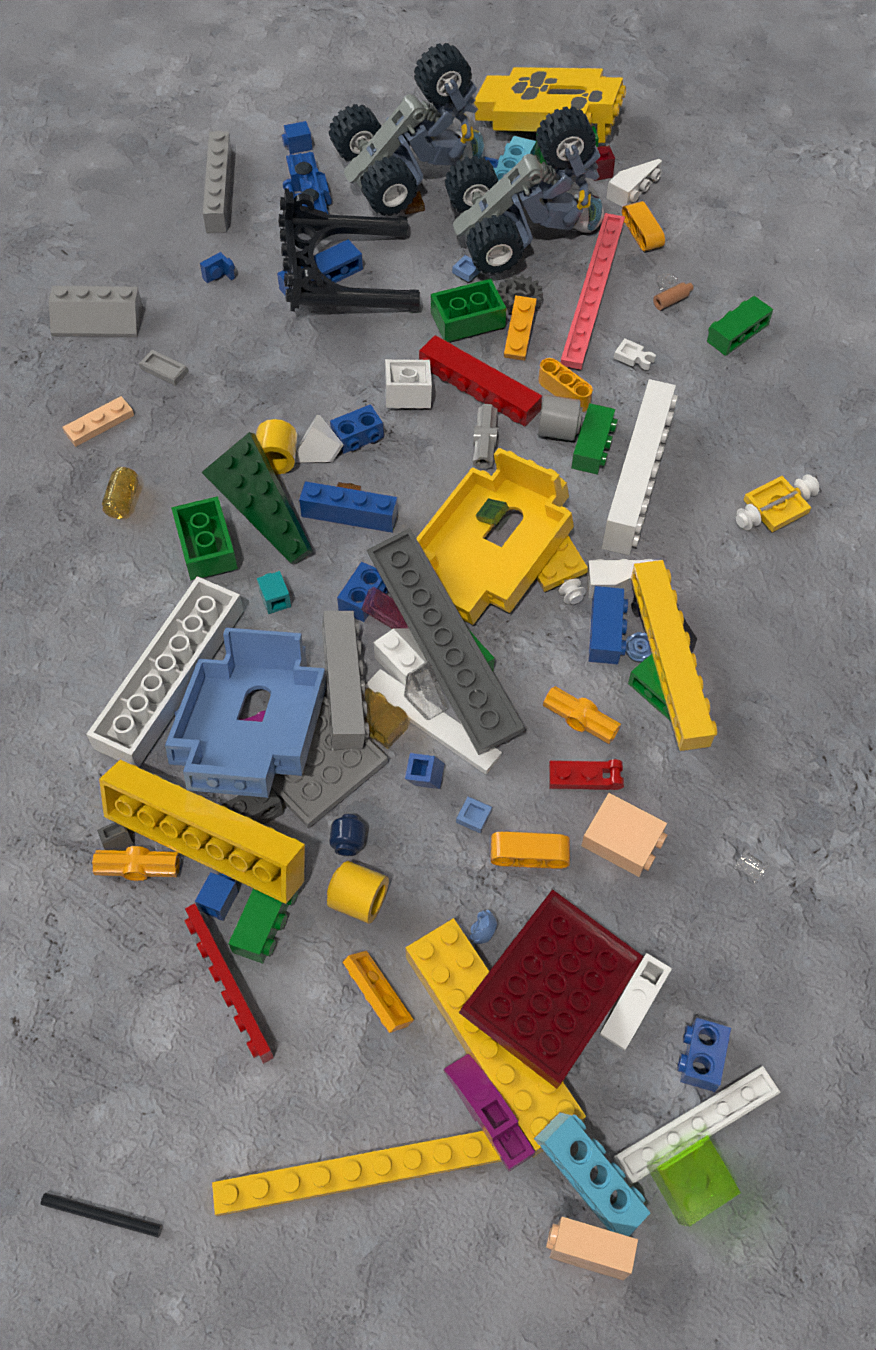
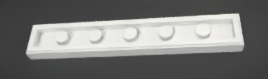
[365,669,502,775]
[613,1066,781,1186]

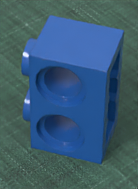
[330,404,384,454]
[337,561,388,622]
[677,1018,731,1092]

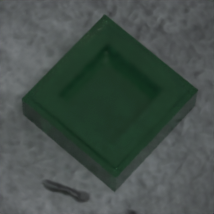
[475,498,509,525]

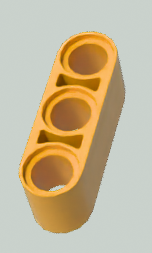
[622,201,665,251]
[538,358,593,412]
[490,832,570,869]

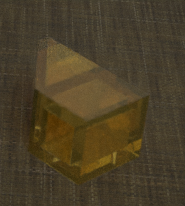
[365,688,408,749]

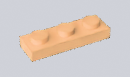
[62,396,134,447]

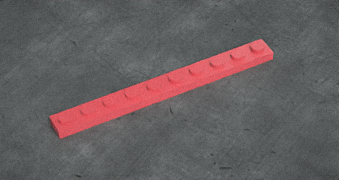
[560,213,625,370]

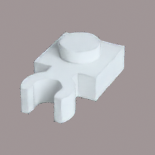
[614,338,656,370]

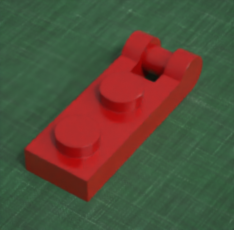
[549,759,624,790]

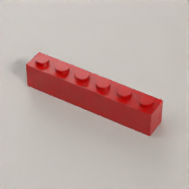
[419,335,542,427]

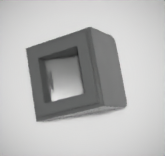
[97,822,134,851]

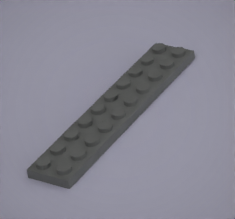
[367,528,525,755]

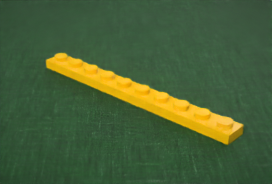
[212,1131,502,1216]

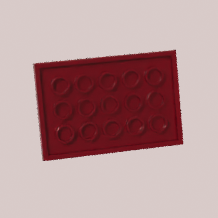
[459,889,644,1089]

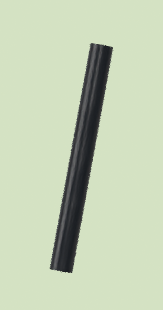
[40,1192,163,1238]

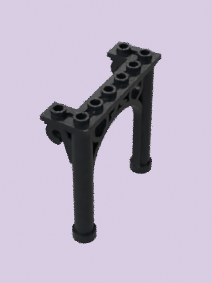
[278,188,420,312]

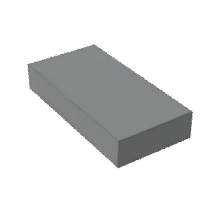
[139,350,188,386]

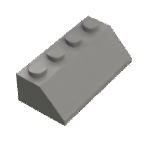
[49,286,143,337]

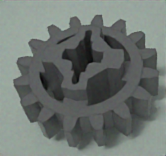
[497,274,543,313]

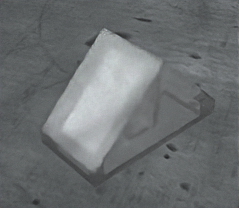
[404,662,449,720]

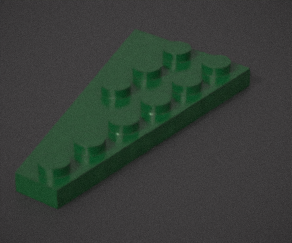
[201,432,313,564]

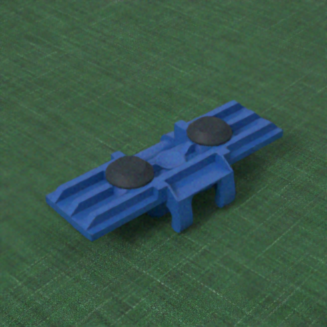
[282,152,332,214]

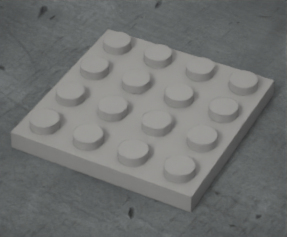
[272,696,388,829]

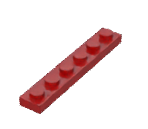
[184,903,274,1064]

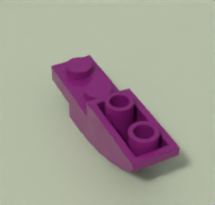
[443,1054,535,1172]

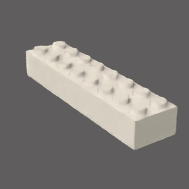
[602,379,678,556]
[86,577,244,768]

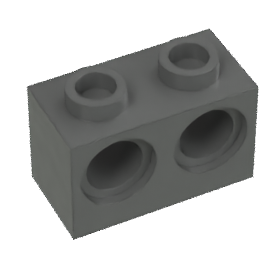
[222,786,283,825]

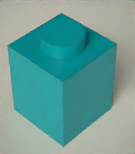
[257,571,291,615]

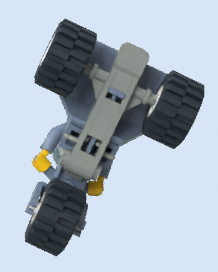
[329,43,485,216]
[445,106,604,275]

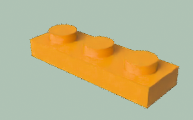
[504,295,537,361]
[342,951,414,1033]

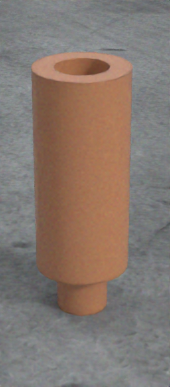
[653,282,694,310]

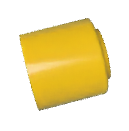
[256,419,297,475]
[327,861,389,924]

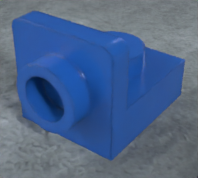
[200,252,235,283]

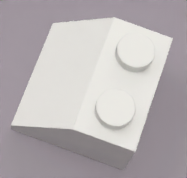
[385,359,432,409]
[373,628,432,689]

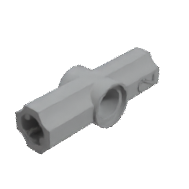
[473,404,498,470]

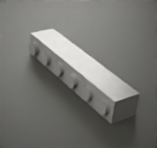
[203,131,232,233]
[322,611,369,749]

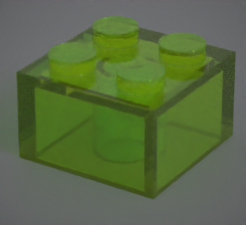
[646,1135,741,1227]

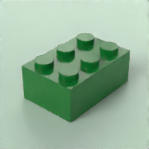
[431,279,506,342]
[171,496,238,580]

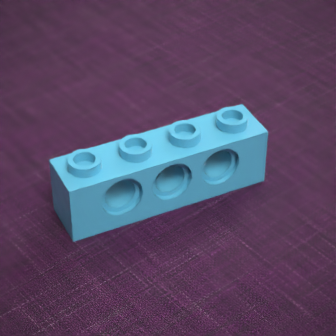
[494,136,536,180]
[534,1112,650,1236]

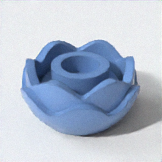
[626,632,652,662]
[468,910,497,944]

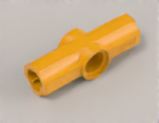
[543,686,621,744]
[92,846,180,881]

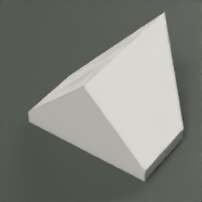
[295,415,344,463]

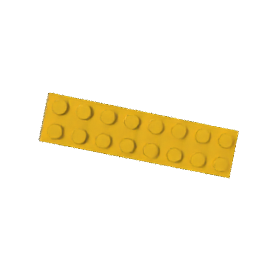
[99,759,305,904]
[405,918,586,1158]

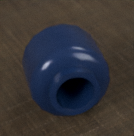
[329,814,366,857]

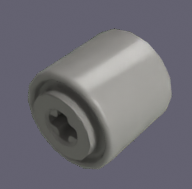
[538,395,583,441]

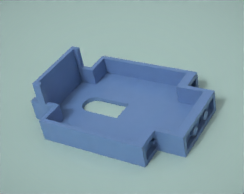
[165,628,326,798]

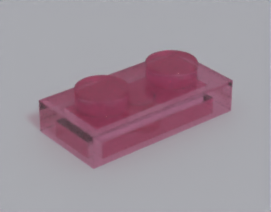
[361,587,408,629]

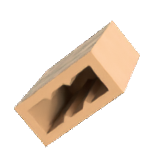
[581,793,668,877]
[546,1217,638,1281]

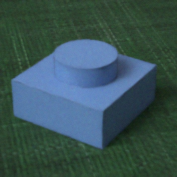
[452,255,482,282]
[456,797,492,834]

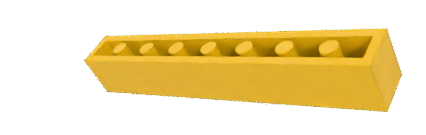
[631,560,717,751]

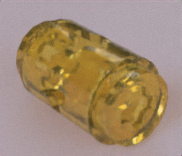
[102,467,139,519]

